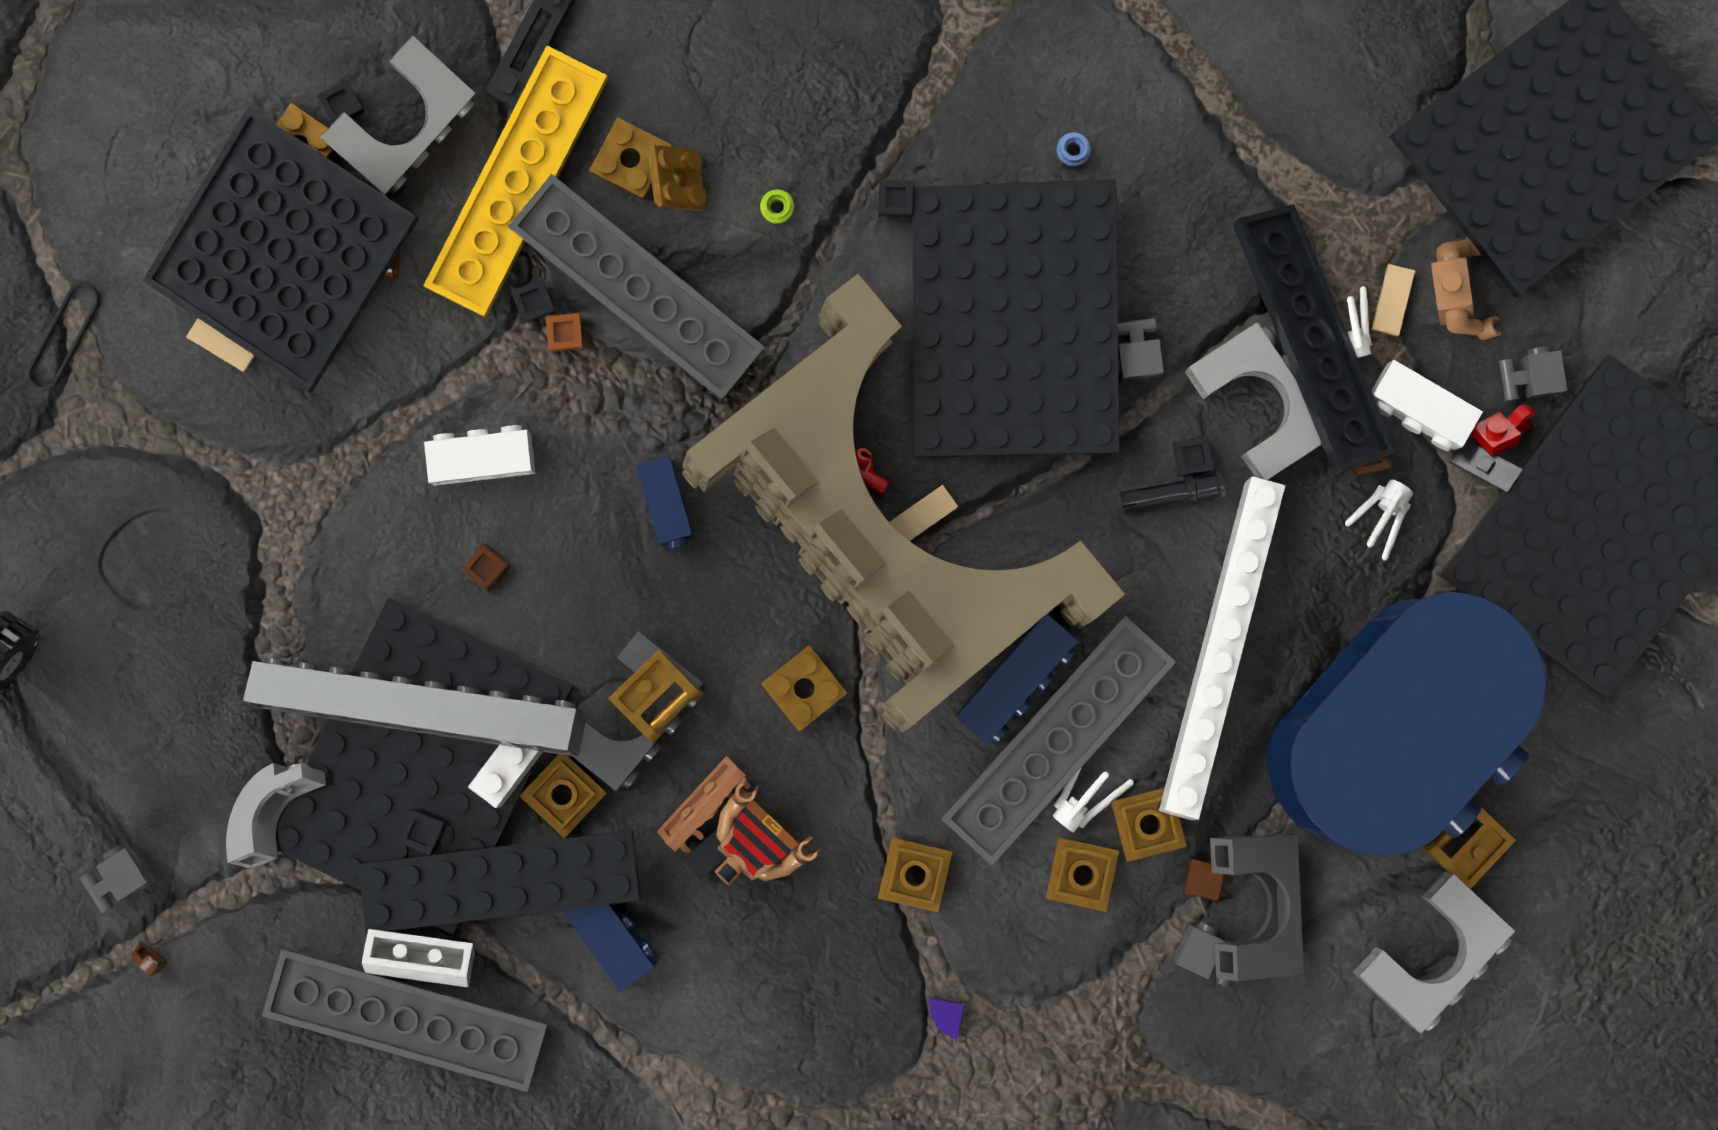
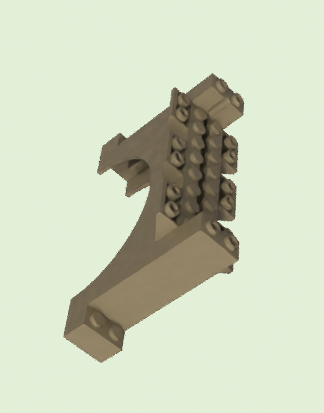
[682,274,1125,733]

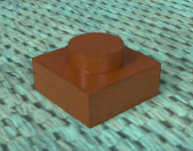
[545,313,584,352]

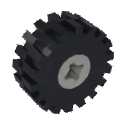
[0,611,40,693]

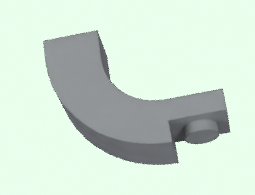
[226,763,326,869]

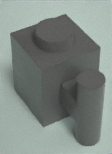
[1118,318,1164,383]
[1499,346,1568,401]
[80,845,157,914]
[1172,922,1231,988]

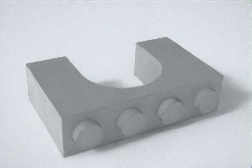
[320,36,475,195]
[1185,322,1322,480]
[1353,872,1515,1033]

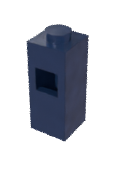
[636,456,694,550]

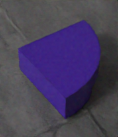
[929,997,964,1039]

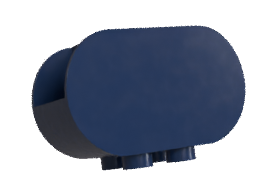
[1267,593,1545,856]

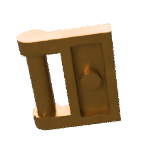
[608,649,703,743]
[1421,808,1516,889]

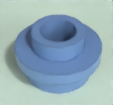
[1057,132,1091,167]

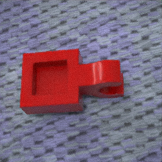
[1471,404,1536,456]

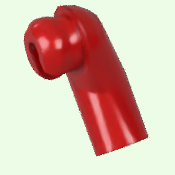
[855,448,889,496]

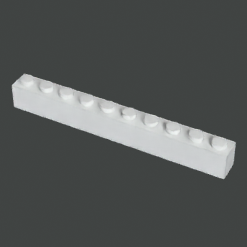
[1159,476,1285,820]

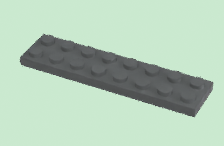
[508,174,765,401]
[941,616,1176,866]
[262,948,549,1092]

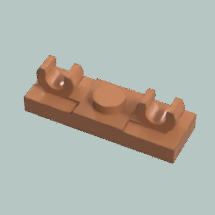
[657,756,751,854]

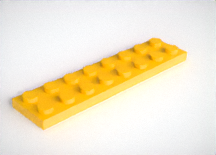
[423,46,608,318]

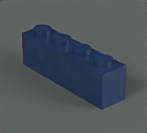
[955,614,1078,744]
[561,904,657,993]

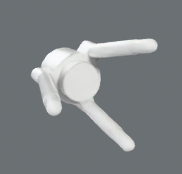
[1347,286,1372,358]
[1345,480,1413,560]
[1053,767,1134,833]

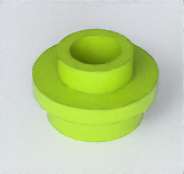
[760,189,794,224]

